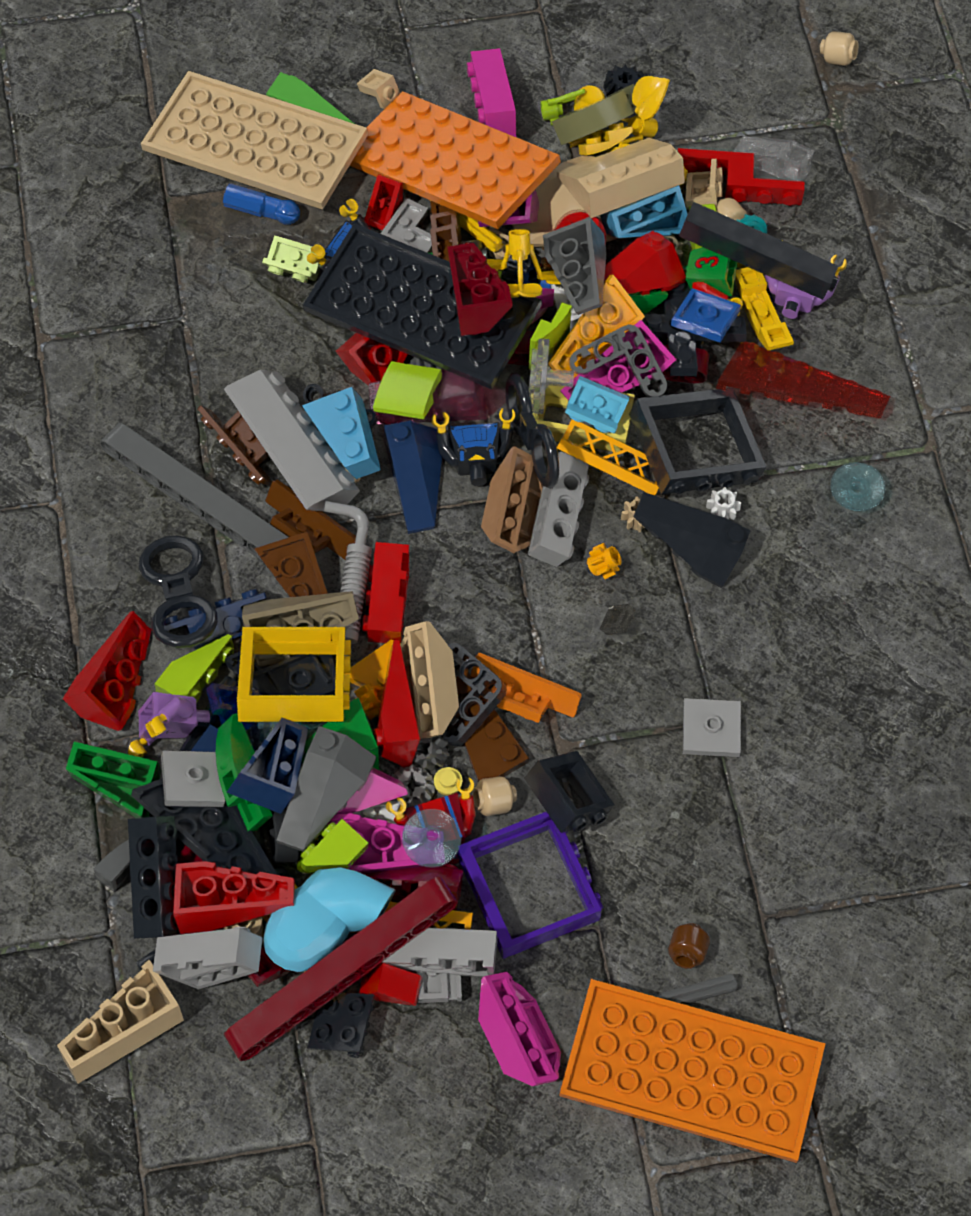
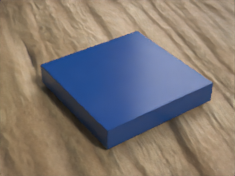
[671,288,741,342]

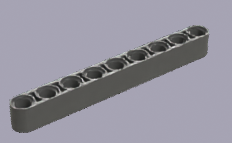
[100,423,289,561]

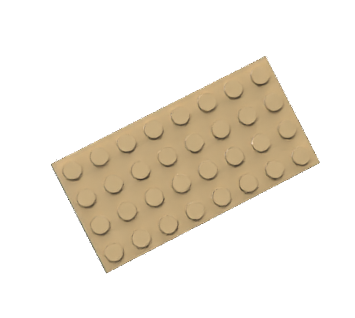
[141,71,368,210]

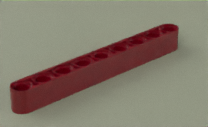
[224,877,458,1061]

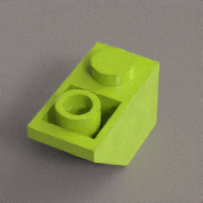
[301,819,368,871]

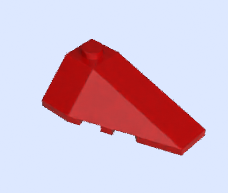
[173,861,295,934]

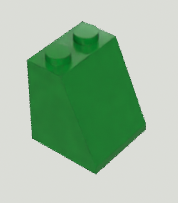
[300,698,379,770]

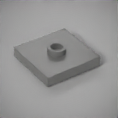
[683,698,741,757]
[161,751,225,807]

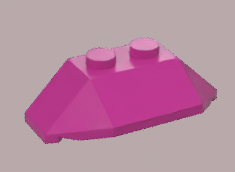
[336,768,408,815]
[478,972,561,1086]

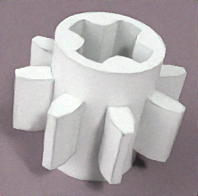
[706,487,741,520]

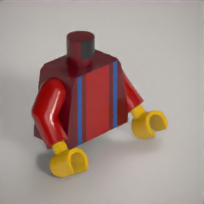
[386,777,475,865]

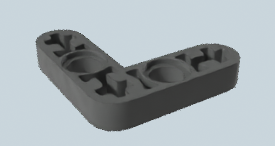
[569,325,667,397]

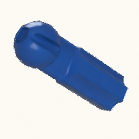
[223,183,300,225]

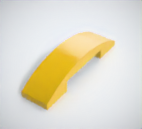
[735,267,794,351]

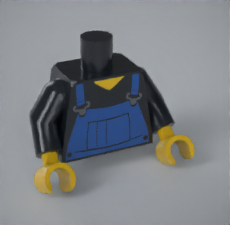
[307,199,371,271]
[431,408,515,486]

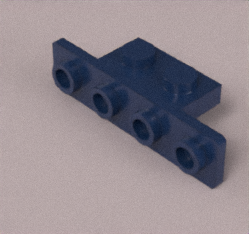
[163,588,267,650]

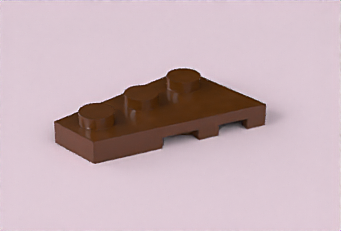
[254,532,328,597]

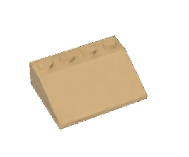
[557,138,685,218]

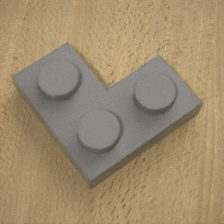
[380,198,433,253]

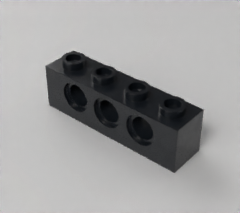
[128,816,181,939]

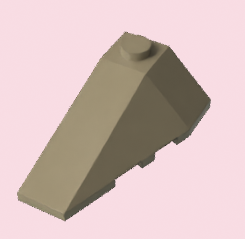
[242,591,359,667]

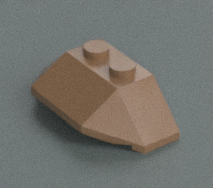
[481,446,543,553]

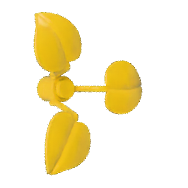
[574,76,670,153]
[487,229,561,298]

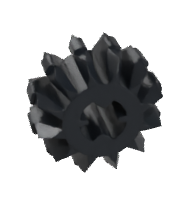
[603,64,644,97]
[501,253,543,284]

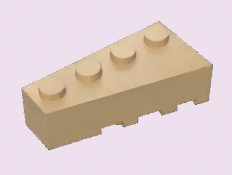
[57,960,184,1084]

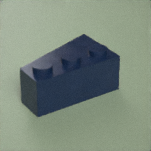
[226,718,308,814]

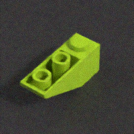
[155,634,234,703]

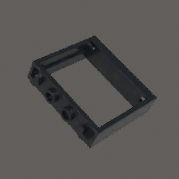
[629,387,767,495]

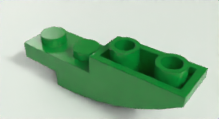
[215,713,273,831]

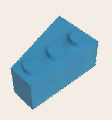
[600,185,688,238]
[302,387,381,479]

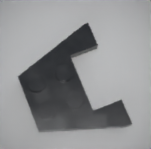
[225,651,336,695]

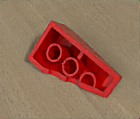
[604,231,686,295]
[336,333,408,392]
[63,611,151,731]
[374,640,420,767]

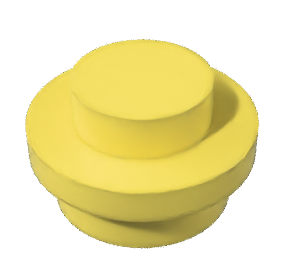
[434,767,463,796]

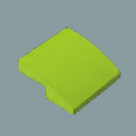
[529,302,572,371]
[373,361,442,419]

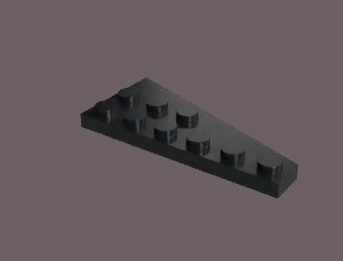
[131,778,278,917]

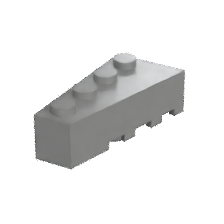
[380,927,497,977]

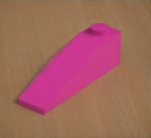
[560,320,676,400]
[323,813,445,874]

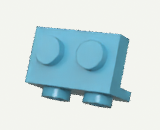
[565,376,629,434]

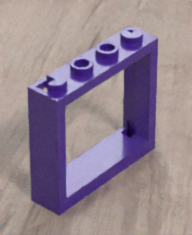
[457,812,604,959]

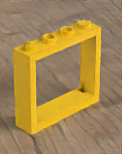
[237,627,351,722]

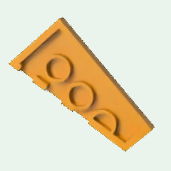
[548,275,645,385]

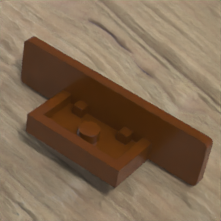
[197,405,273,487]
[265,480,356,560]

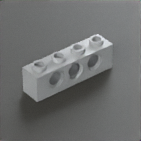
[528,451,589,567]

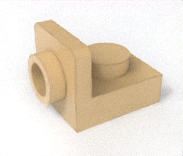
[357,69,400,109]

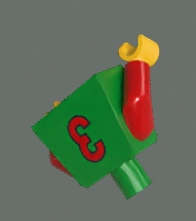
[682,247,747,316]

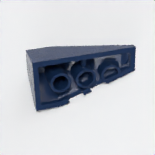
[384,420,442,534]

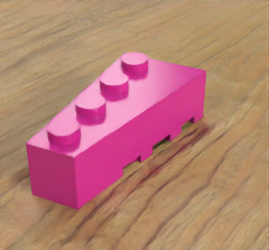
[467,48,516,137]

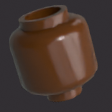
[668,923,710,969]

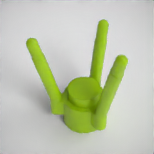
[540,89,585,126]

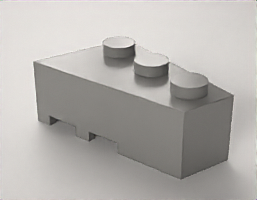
[153,927,262,990]

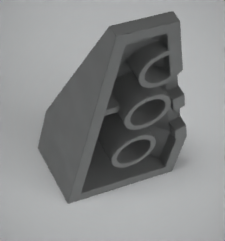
[543,217,606,315]
[276,726,376,852]

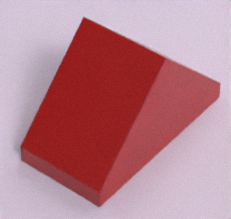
[364,174,403,230]
[359,963,422,1006]

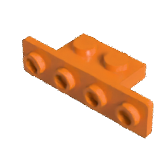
[471,653,582,723]

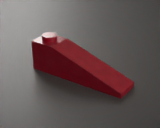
[447,243,512,336]
[364,864,463,911]

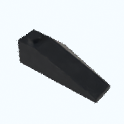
[633,492,751,588]

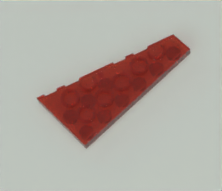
[716,342,891,418]

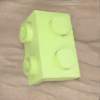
[262,235,320,283]

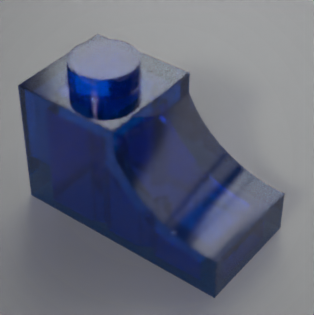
[206,683,260,731]

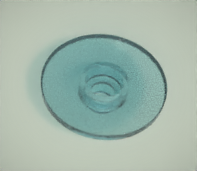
[830,462,885,511]
[402,809,461,868]

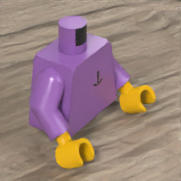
[765,240,847,319]
[128,692,210,758]

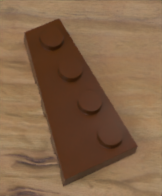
[456,672,529,783]

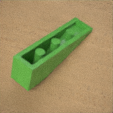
[266,72,354,124]

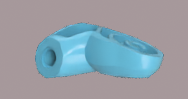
[263,867,395,972]

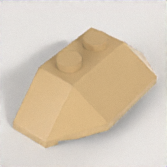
[400,621,459,739]

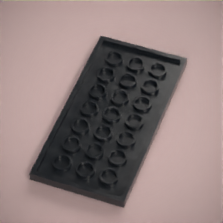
[302,223,542,390]

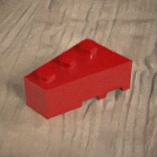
[363,542,409,643]

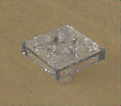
[529,339,574,414]

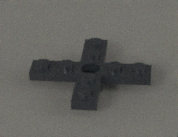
[642,281,747,376]

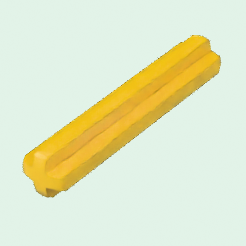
[459,213,504,252]

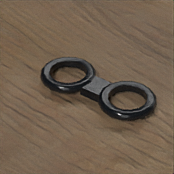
[505,373,559,489]
[139,535,218,648]

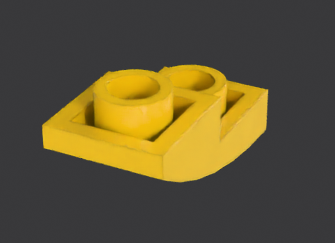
[578,122,633,155]

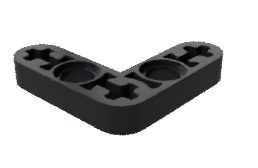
[441,643,507,747]

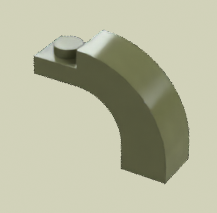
[552,84,636,145]

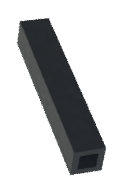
[679,202,839,300]

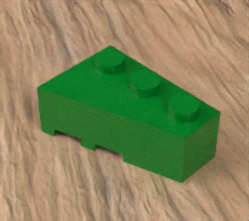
[66,742,162,818]

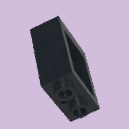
[524,751,615,833]

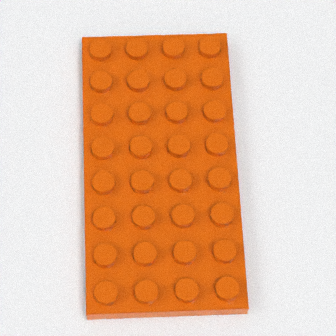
[349,91,561,229]
[559,979,825,1163]

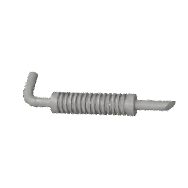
[324,501,372,672]

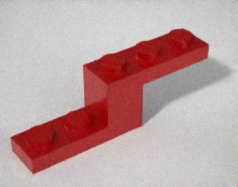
[677,148,805,205]

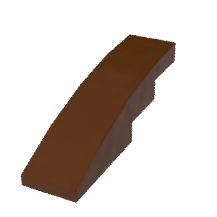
[430,201,461,261]

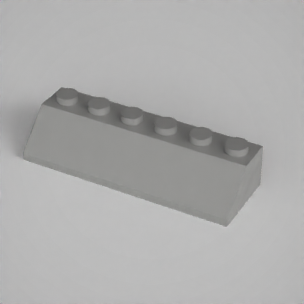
[224,369,360,511]

